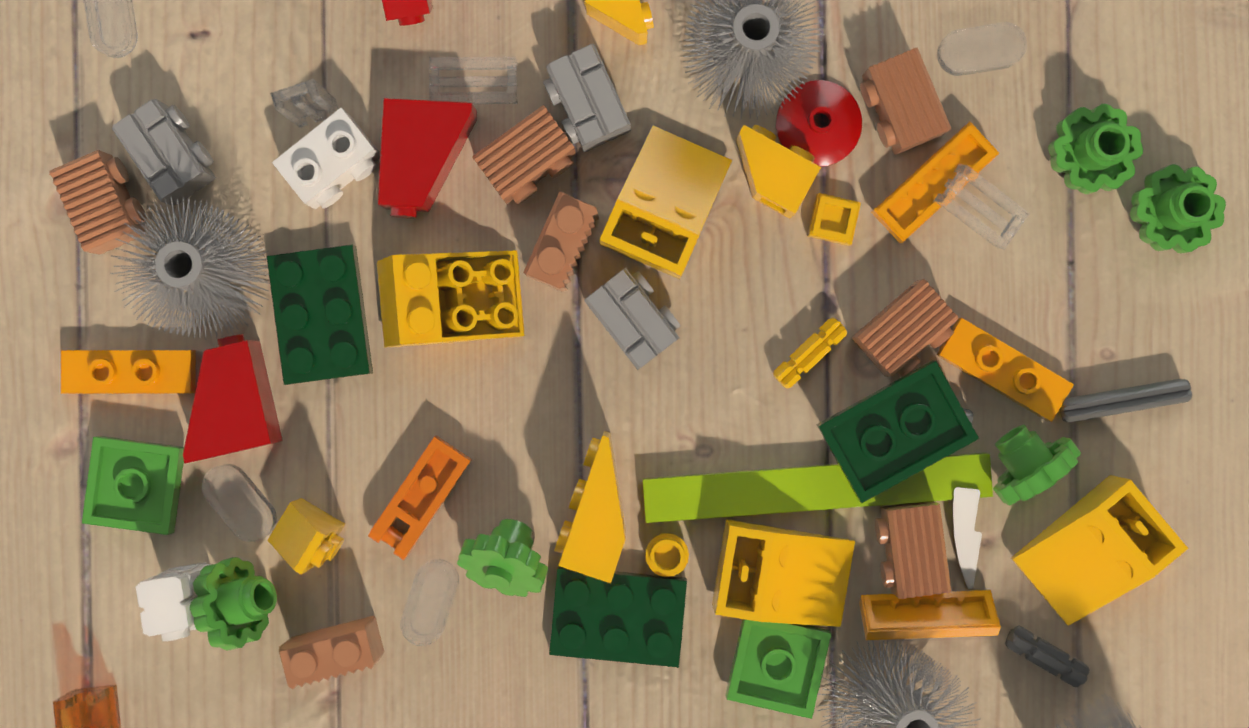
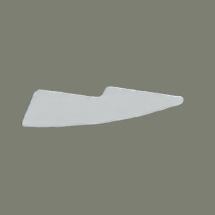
[953,487,982,589]

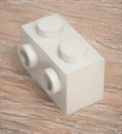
[272,108,381,209]

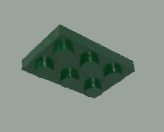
[267,244,373,385]
[816,360,979,504]
[549,566,687,668]

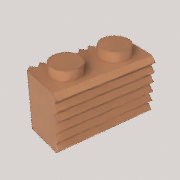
[860,47,951,155]
[472,105,576,204]
[49,150,146,255]
[523,192,599,292]
[851,279,959,377]
[875,502,951,599]
[279,615,385,689]

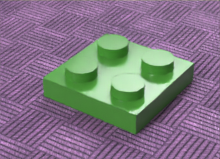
[82,436,184,535]
[725,619,831,719]

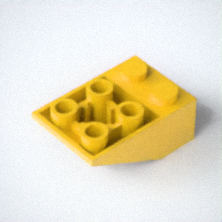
[599,125,732,280]
[377,250,525,348]
[554,430,626,583]
[1011,475,1189,626]
[712,519,855,627]

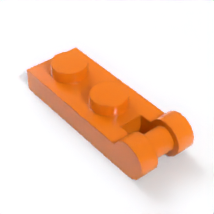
[368,436,472,560]

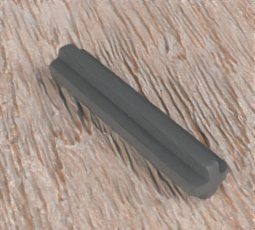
[1059,379,1192,422]

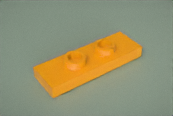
[871,121,999,244]
[936,318,1074,422]
[61,350,196,394]
[859,590,1001,640]

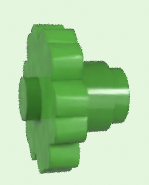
[1048,104,1143,195]
[1130,164,1226,254]
[993,425,1081,506]
[457,519,548,597]
[190,557,277,651]

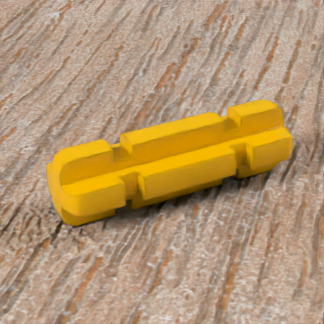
[773,318,848,389]

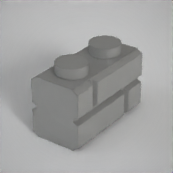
[543,44,631,152]
[112,99,216,206]
[584,268,681,370]

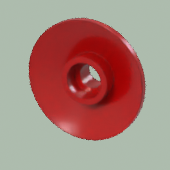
[776,80,862,167]

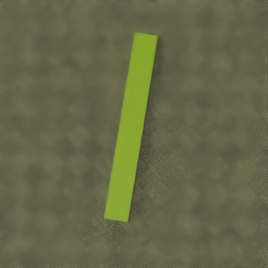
[642,453,993,523]

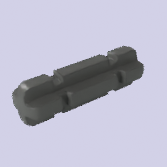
[1005,626,1090,687]

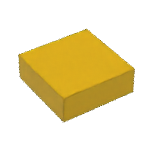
[807,193,861,246]

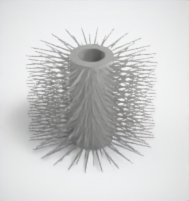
[682,0,825,120]
[110,196,270,339]
[817,639,981,728]

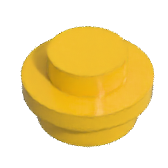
[645,533,689,577]

